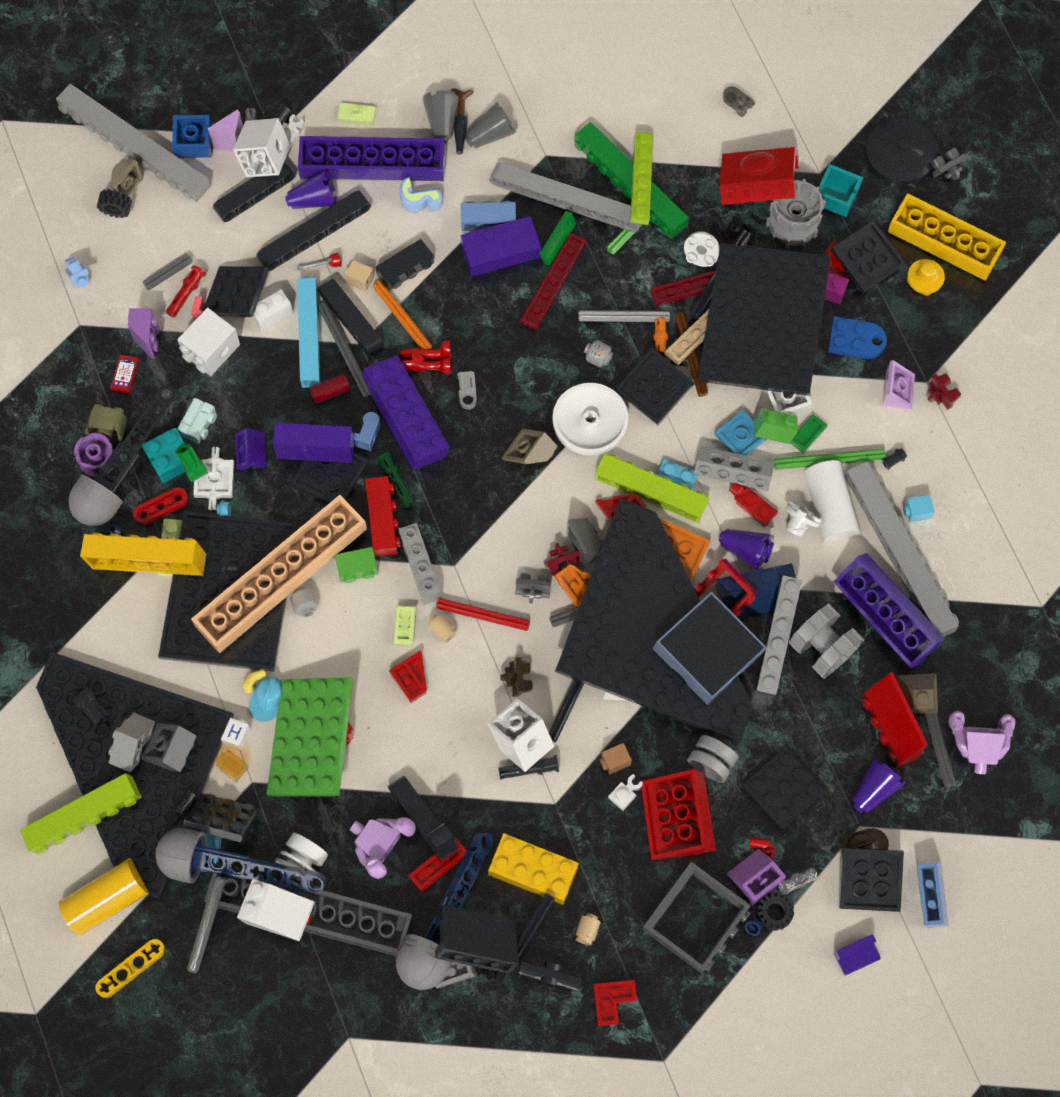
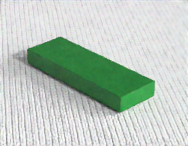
[540,211,576,266]

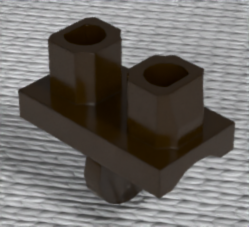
[500,657,533,697]

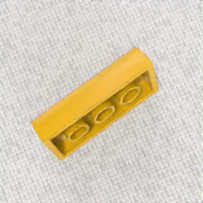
[59,858,149,936]

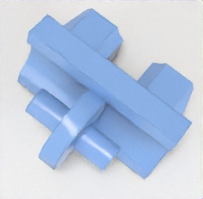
[65,256,89,288]

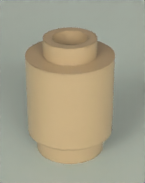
[428,614,456,643]
[575,913,601,945]

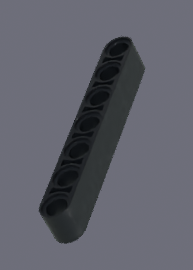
[256,190,371,271]

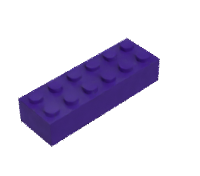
[362,355,449,471]
[833,553,945,668]

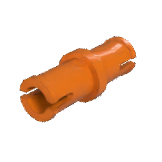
[653,318,668,356]

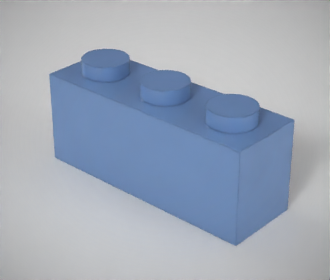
[461,201,516,231]
[917,862,949,928]

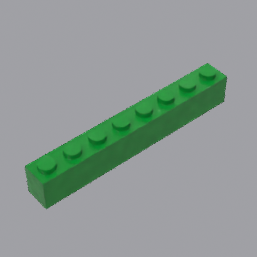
[574,122,689,239]

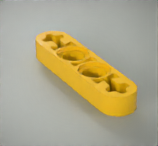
[96,939,165,998]

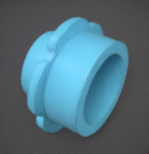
[217,500,231,516]

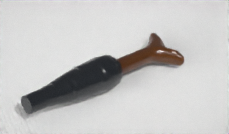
[451,88,474,155]

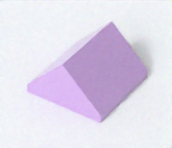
[208,110,243,152]
[883,360,915,409]

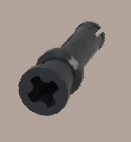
[498,755,559,780]

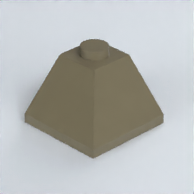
[111,159,143,197]
[502,429,558,464]
[897,673,938,714]

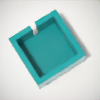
[819,164,863,217]
[142,427,185,484]

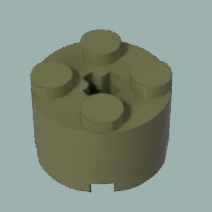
[85,404,128,446]

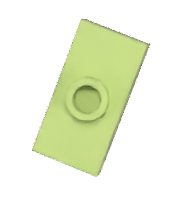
[338,103,376,125]
[393,606,416,646]

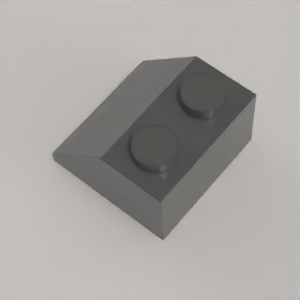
[567,518,603,566]
[141,723,196,772]

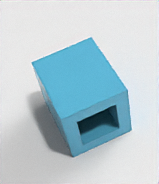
[903,495,935,523]

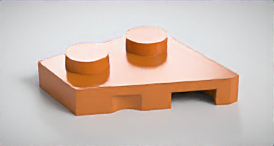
[554,564,591,607]

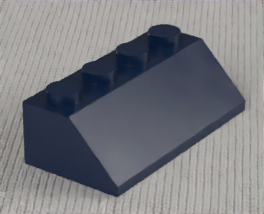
[715,563,800,619]

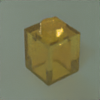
[215,749,249,783]

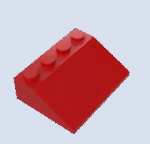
[862,672,928,768]
[641,769,716,860]

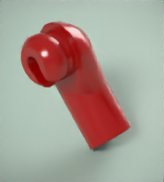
[749,837,776,859]

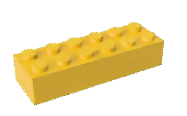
[888,193,1006,281]
[80,533,207,576]

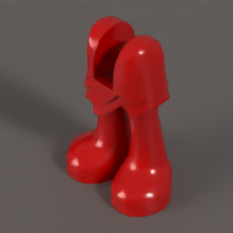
[399,340,451,374]

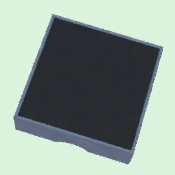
[652,591,767,705]

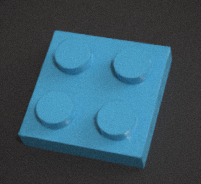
[714,410,767,456]

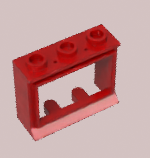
[694,558,758,617]

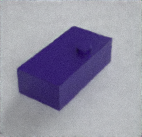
[460,216,541,276]
[273,423,354,463]

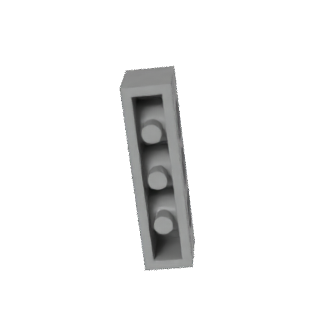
[694,446,774,491]
[399,523,441,605]

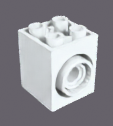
[233,118,291,177]
[178,308,240,376]
[488,698,554,772]

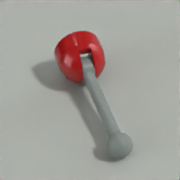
[297,252,342,271]

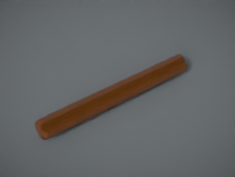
[675,312,708,397]

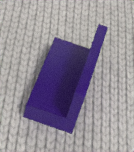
[235,428,266,471]
[834,934,881,976]

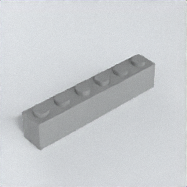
[756,576,802,696]

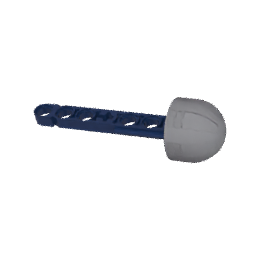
[156,827,327,893]
[396,832,493,990]

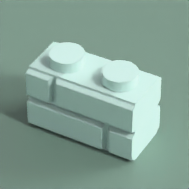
[177,398,217,444]

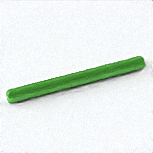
[774,448,886,470]

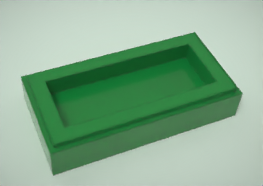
[790,414,828,454]

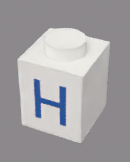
[221,718,251,751]

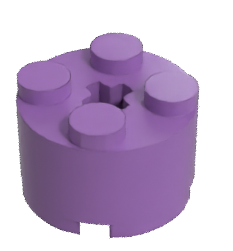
[74,433,114,477]

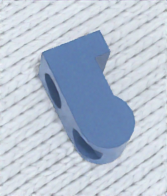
[353,412,380,451]

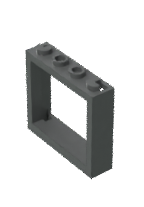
[643,862,751,974]

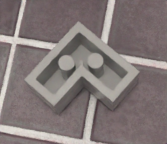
[109,713,155,772]

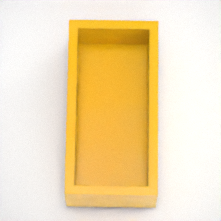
[488,833,579,905]

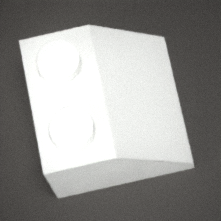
[252,284,293,331]

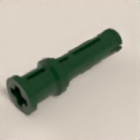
[377,452,414,508]

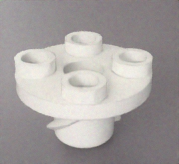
[684,232,720,267]
[785,501,822,537]

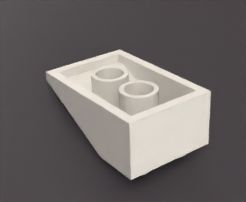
[237,879,315,941]

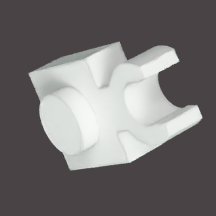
[282,114,304,146]
[608,774,643,811]

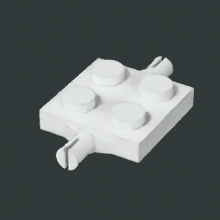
[193,447,235,510]

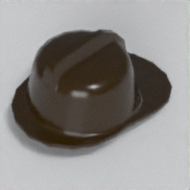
[842,828,889,849]

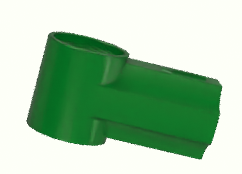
[175,443,208,482]

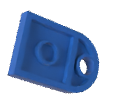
[828,316,887,359]

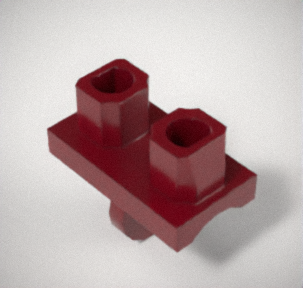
[927,374,961,410]
[543,542,580,577]

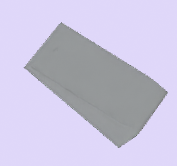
[436,962,477,988]

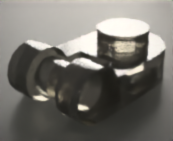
[722,86,755,117]

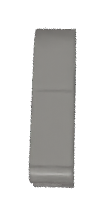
[458,371,477,410]

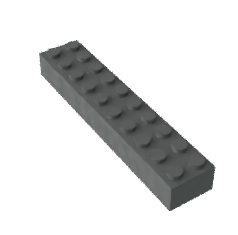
[204,862,413,957]

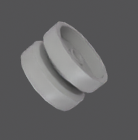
[687,735,739,783]

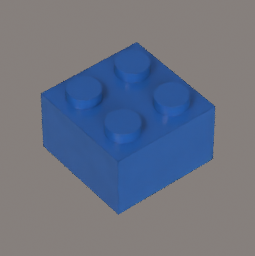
[172,115,212,158]

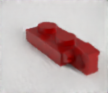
[729,483,778,527]

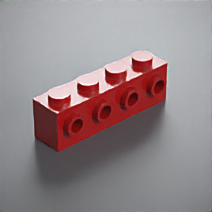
[365,476,401,557]

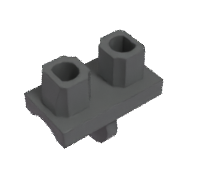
[931,148,967,180]
[515,573,551,604]

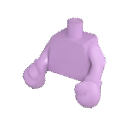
[948,711,1016,774]
[350,817,416,879]

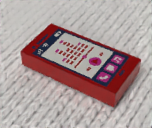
[110,355,139,394]

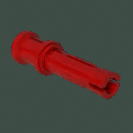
[165,265,206,318]

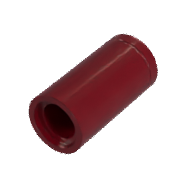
[309,373,351,404]

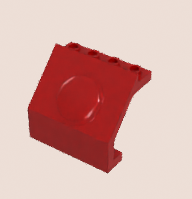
[719,147,799,205]

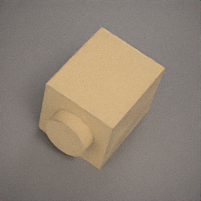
[344,260,374,291]

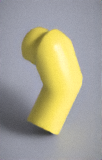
[242,669,267,694]

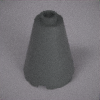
[423,91,459,143]
[465,102,516,148]

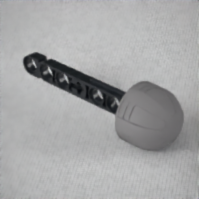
[69,385,175,526]

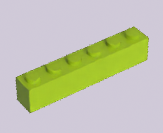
[595,453,709,524]
[20,773,142,854]

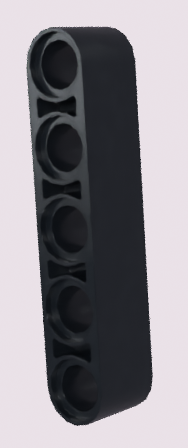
[213,161,296,222]
[317,278,384,356]

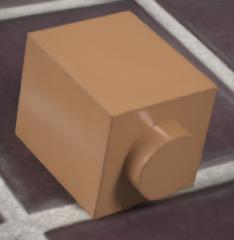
[600,743,632,775]

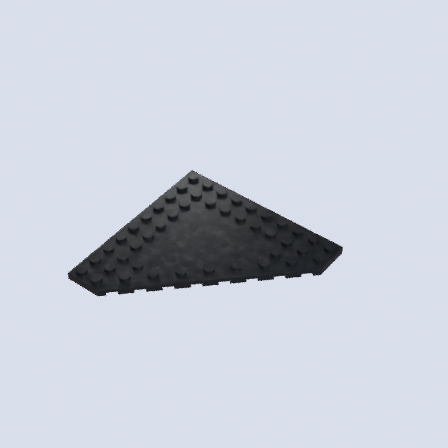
[555,498,753,743]
[36,652,234,900]

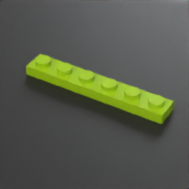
[630,131,653,225]

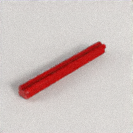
[436,598,530,631]

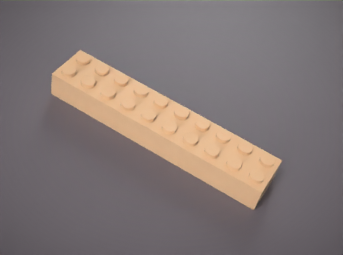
[191,495,367,653]

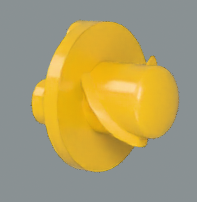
[907,259,945,296]

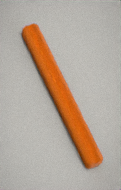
[373,280,432,350]

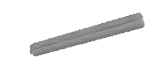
[579,310,670,322]

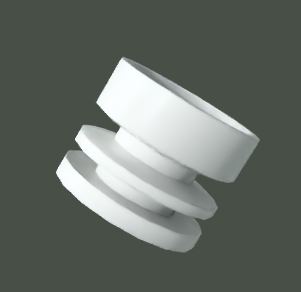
[274,833,328,882]

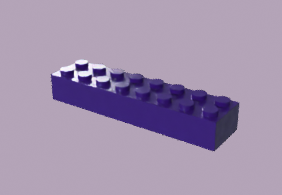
[298,136,445,181]

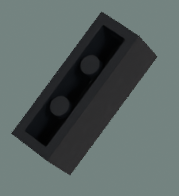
[375,239,434,291]

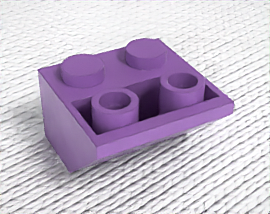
[128,308,160,358]
[727,849,786,906]

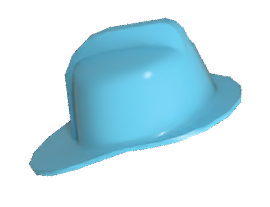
[249,677,282,722]

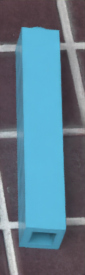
[297,277,320,388]

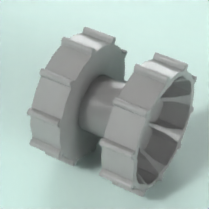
[766,179,826,248]
[788,603,864,679]

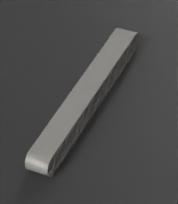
[489,163,641,232]

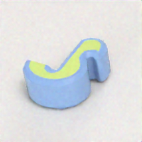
[399,177,443,212]

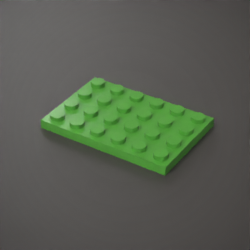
[267,677,353,796]

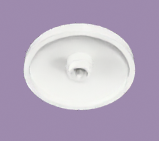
[553,383,628,455]

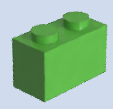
[753,408,798,444]
[335,547,378,583]

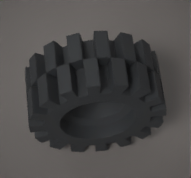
[97,189,132,218]
[756,892,795,931]

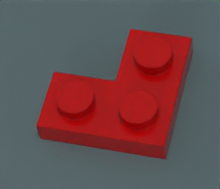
[594,980,637,1027]

